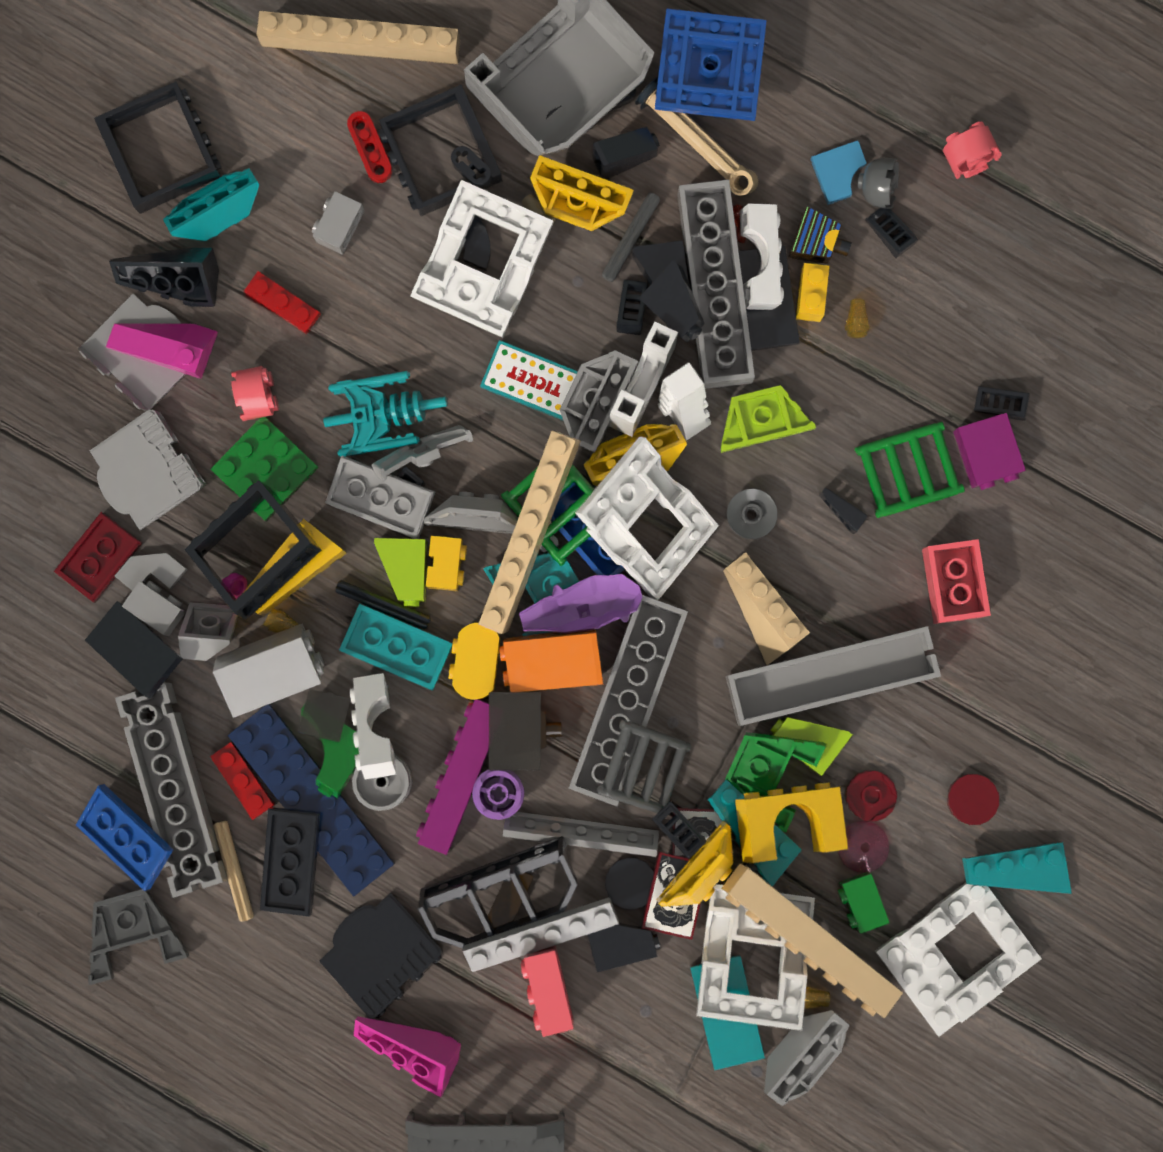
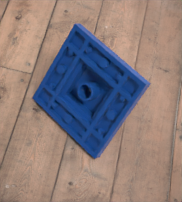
[655,9,767,121]

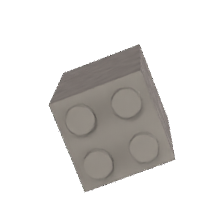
[213,623,325,718]

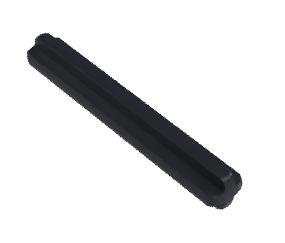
[335,580,431,629]

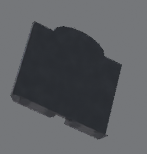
[319,893,444,1018]

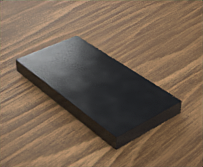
[738,245,800,351]
[85,601,183,699]
[260,807,321,917]

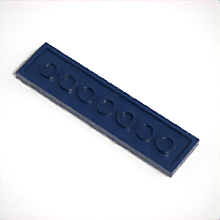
[228,704,395,897]

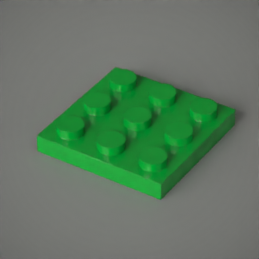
[210,417,319,522]

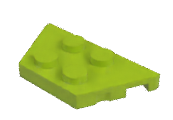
[720,385,816,453]

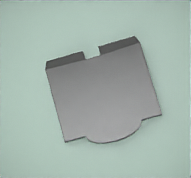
[78,294,186,411]
[90,409,206,530]

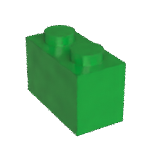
[837,872,889,934]

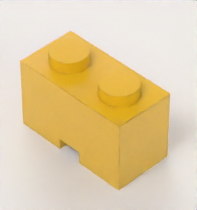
[796,263,829,322]
[426,536,467,591]

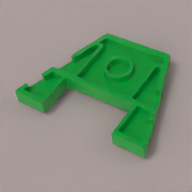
[725,732,827,833]

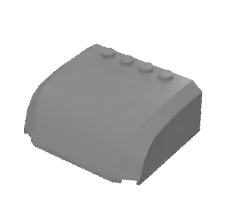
[464,0,654,156]

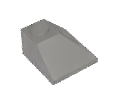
[178,602,239,661]

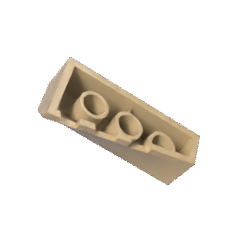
[723,552,810,665]

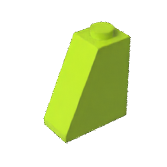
[374,538,428,607]
[770,717,853,776]

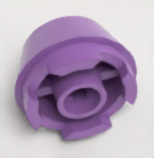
[472,768,524,820]

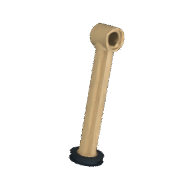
[635,77,758,196]

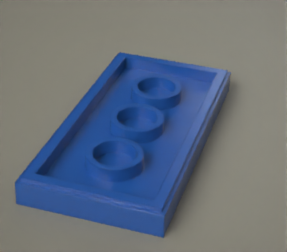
[76,784,174,891]

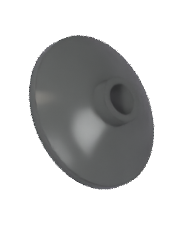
[727,489,778,539]

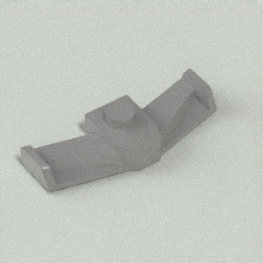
[372,425,474,481]

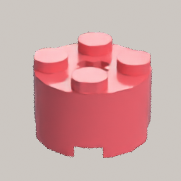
[942,121,1002,179]
[231,366,279,421]

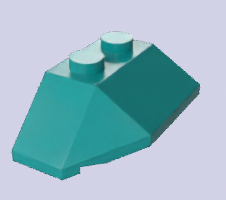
[163,168,259,241]

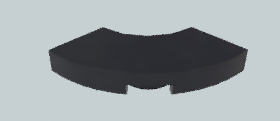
[463,215,491,271]

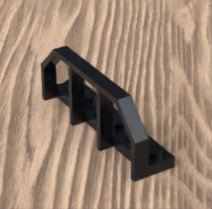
[418,836,577,948]

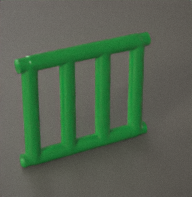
[855,422,965,518]
[501,464,595,566]

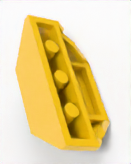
[530,155,634,231]
[584,424,687,486]
[656,821,733,907]

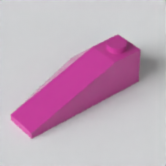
[106,323,218,379]
[354,1016,461,1097]

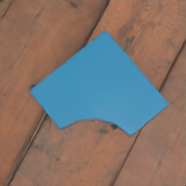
[810,141,867,205]

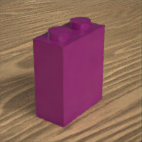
[953,413,1026,491]

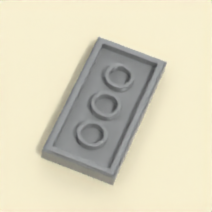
[325,456,436,539]

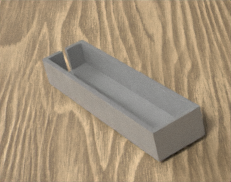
[725,626,941,726]

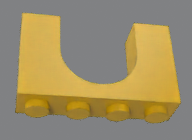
[735,782,848,863]

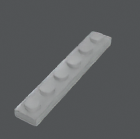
[503,812,659,857]
[463,897,619,972]

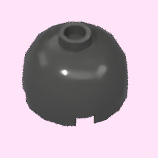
[858,157,899,209]

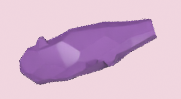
[519,574,642,634]

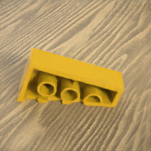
[241,518,347,616]

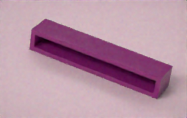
[416,699,504,855]

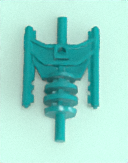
[323,371,448,457]

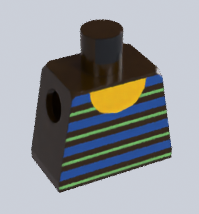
[789,207,852,264]

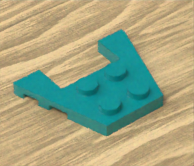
[483,553,580,636]

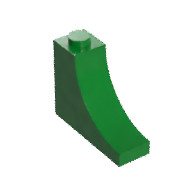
[301,701,359,798]

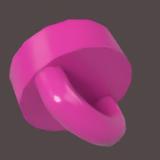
[222,573,247,599]

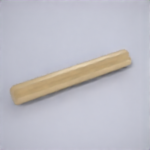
[213,821,254,921]

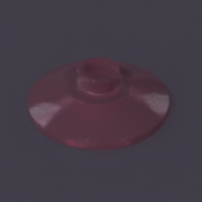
[838,821,889,873]

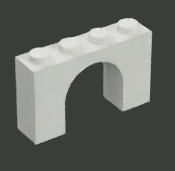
[609,322,678,437]

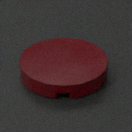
[845,770,897,821]
[947,774,999,825]

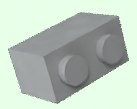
[312,191,365,255]
[122,581,186,636]

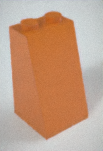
[499,629,603,693]

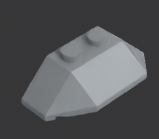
[560,350,638,453]
[424,492,518,534]
[764,1010,849,1106]

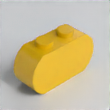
[449,623,501,700]

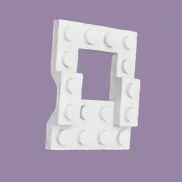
[410,180,554,338]
[576,437,719,600]
[875,882,1042,1036]
[696,884,815,1030]

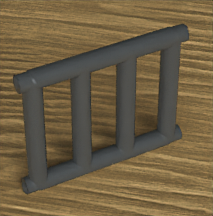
[597,720,691,813]

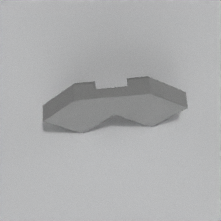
[115,553,188,590]

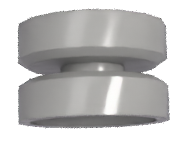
[352,755,413,811]

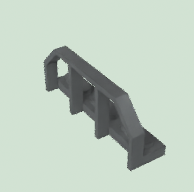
[405,1112,564,1152]

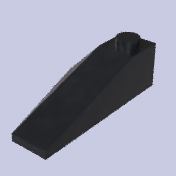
[109,247,219,307]

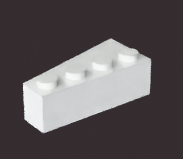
[658,363,711,441]

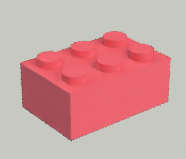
[922,539,991,624]
[520,945,574,1037]

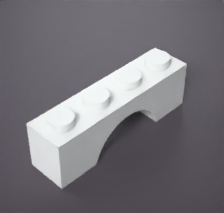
[740,203,784,310]
[350,673,396,779]

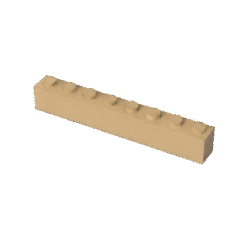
[257,11,460,64]
[478,431,581,634]
[721,864,903,1018]

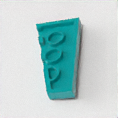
[708,780,802,887]
[962,842,1072,894]

